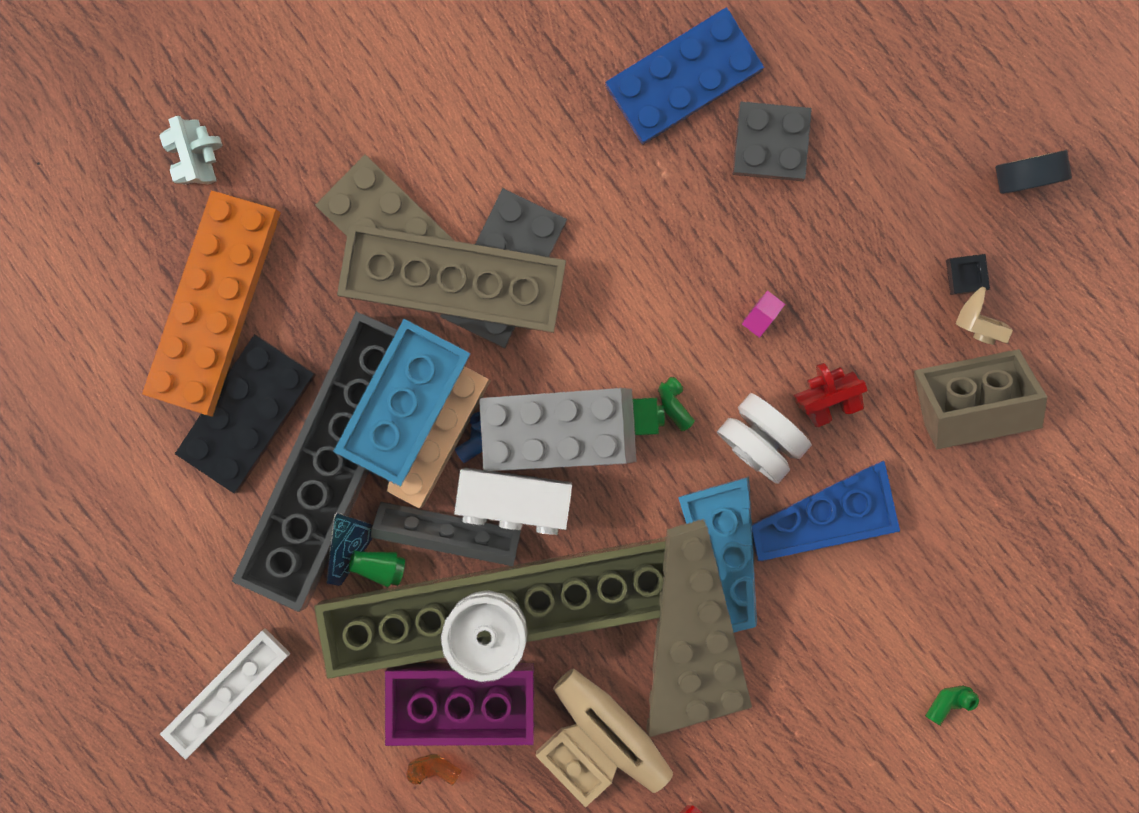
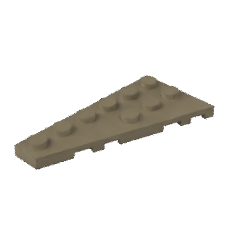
[646,519,752,737]

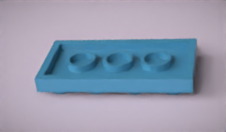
[333,319,471,486]

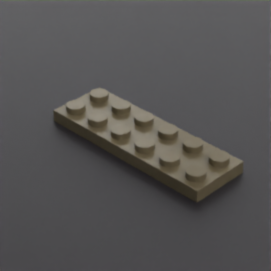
[337,223,566,333]

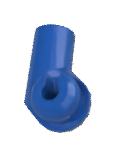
[455,411,482,463]

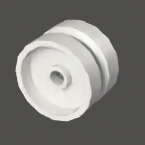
[717,393,812,484]
[441,590,528,682]

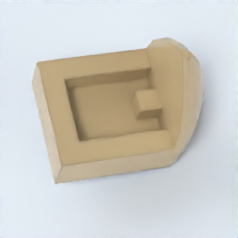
[956,287,1013,345]

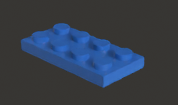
[605,7,764,145]

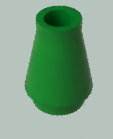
[348,550,405,588]

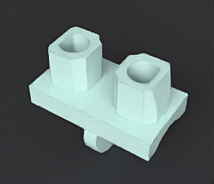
[159,116,222,185]

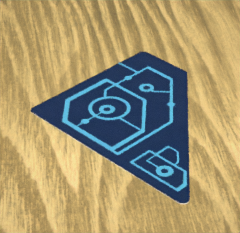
[326,513,373,586]

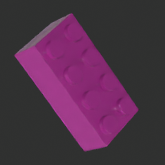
[385,663,535,746]

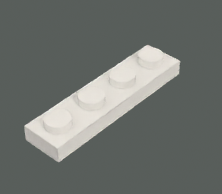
[160,628,291,760]

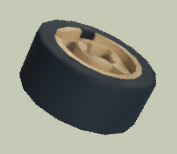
[995,150,1072,194]

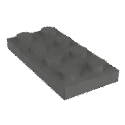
[440,188,567,349]

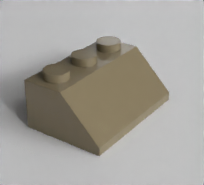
[914,349,1048,450]

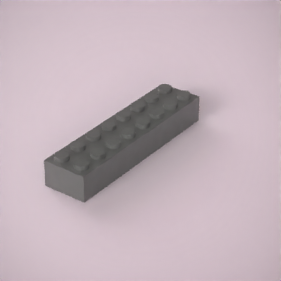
[231,311,397,612]

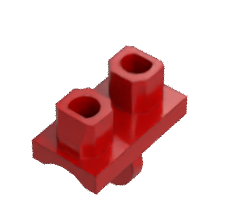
[794,363,868,427]

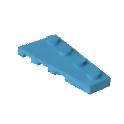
[678,476,757,632]

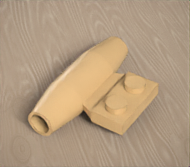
[536,668,673,808]

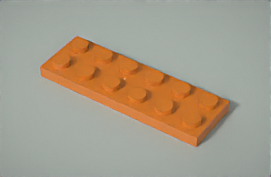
[142,190,281,417]

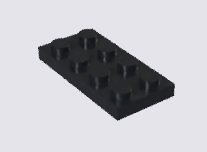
[175,334,316,494]

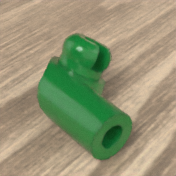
[658,377,695,431]
[925,685,979,726]

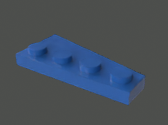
[752,461,900,561]

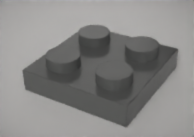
[732,101,812,182]

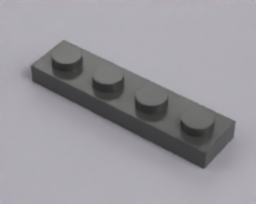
[371,502,521,566]

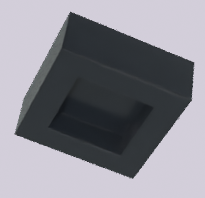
[946,254,990,295]

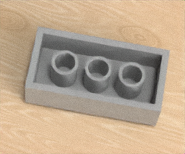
[479,388,637,471]

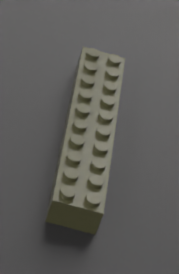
[314,537,666,679]

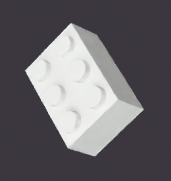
[454,468,572,535]

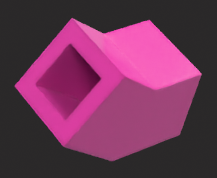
[742,290,785,338]

